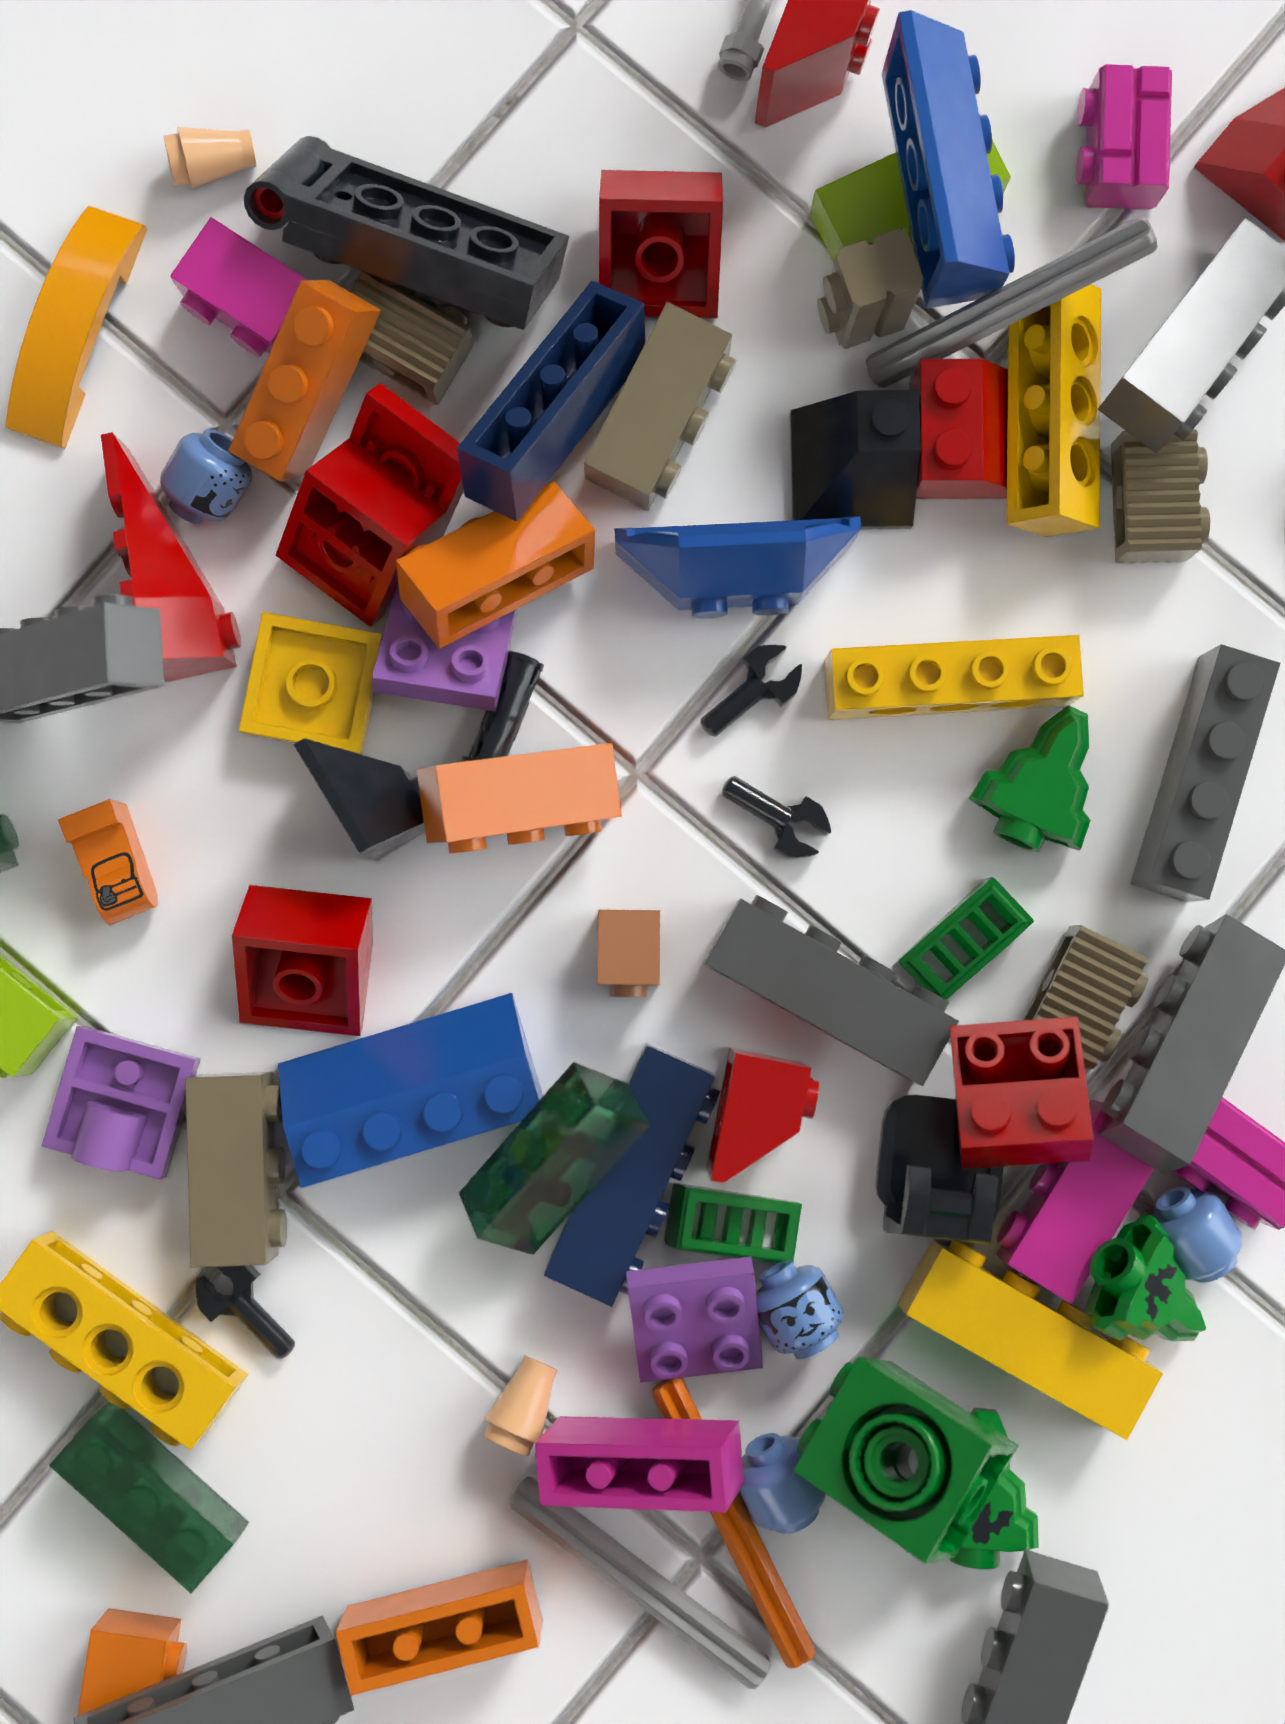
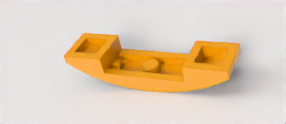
[5,205,147,449]

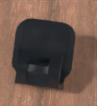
[875,1094,1004,1244]

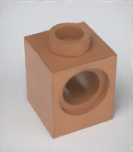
[597,910,660,997]

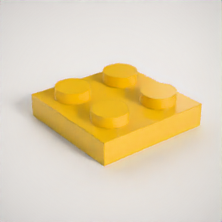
[238,612,383,755]

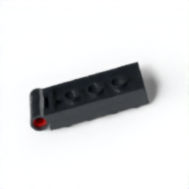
[243,136,569,330]

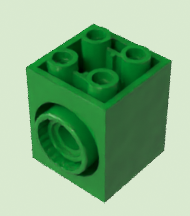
[793,1357,1019,1564]

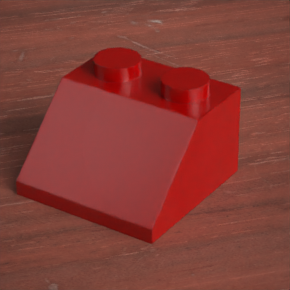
[754,0,880,128]
[599,170,723,318]
[910,359,1008,499]
[232,885,373,1036]
[706,1048,819,1184]

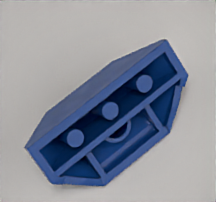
[614,516,861,618]

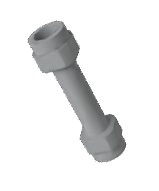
[718,0,773,81]

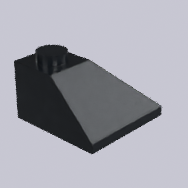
[790,389,921,530]
[294,738,425,861]

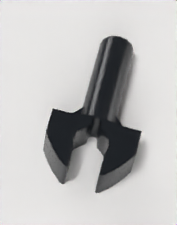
[700,645,802,737]
[722,776,831,859]
[196,1265,295,1359]

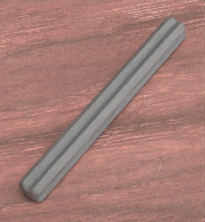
[866,217,1158,388]
[509,1476,771,1689]

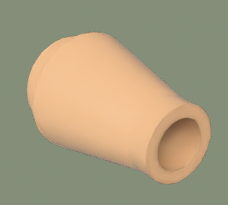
[163,127,257,190]
[483,1355,558,1456]

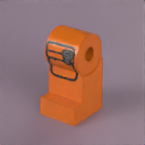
[57,799,158,925]

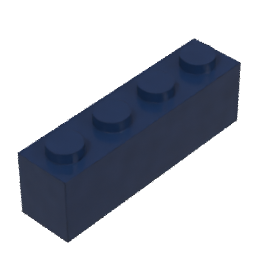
[456,281,646,522]
[543,1043,720,1307]

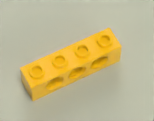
[1007,284,1101,537]
[824,635,1084,720]
[0,1231,249,1451]

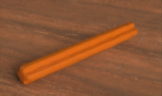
[652,1378,815,1669]

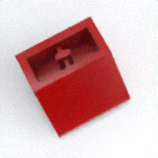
[950,1016,1094,1169]

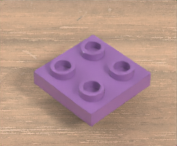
[372,585,517,711]
[42,1026,201,1180]
[626,1256,763,1383]

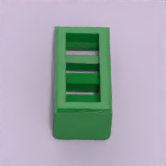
[897,877,1034,1000]
[664,1183,802,1263]

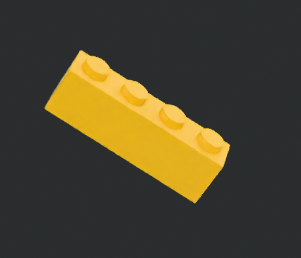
[897,1239,1163,1440]

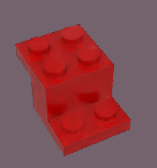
[275,383,464,627]

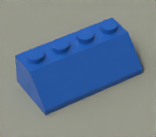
[881,10,1015,309]
[278,993,547,1188]

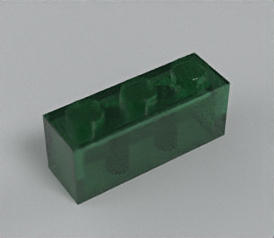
[459,1062,650,1255]
[49,1402,250,1594]

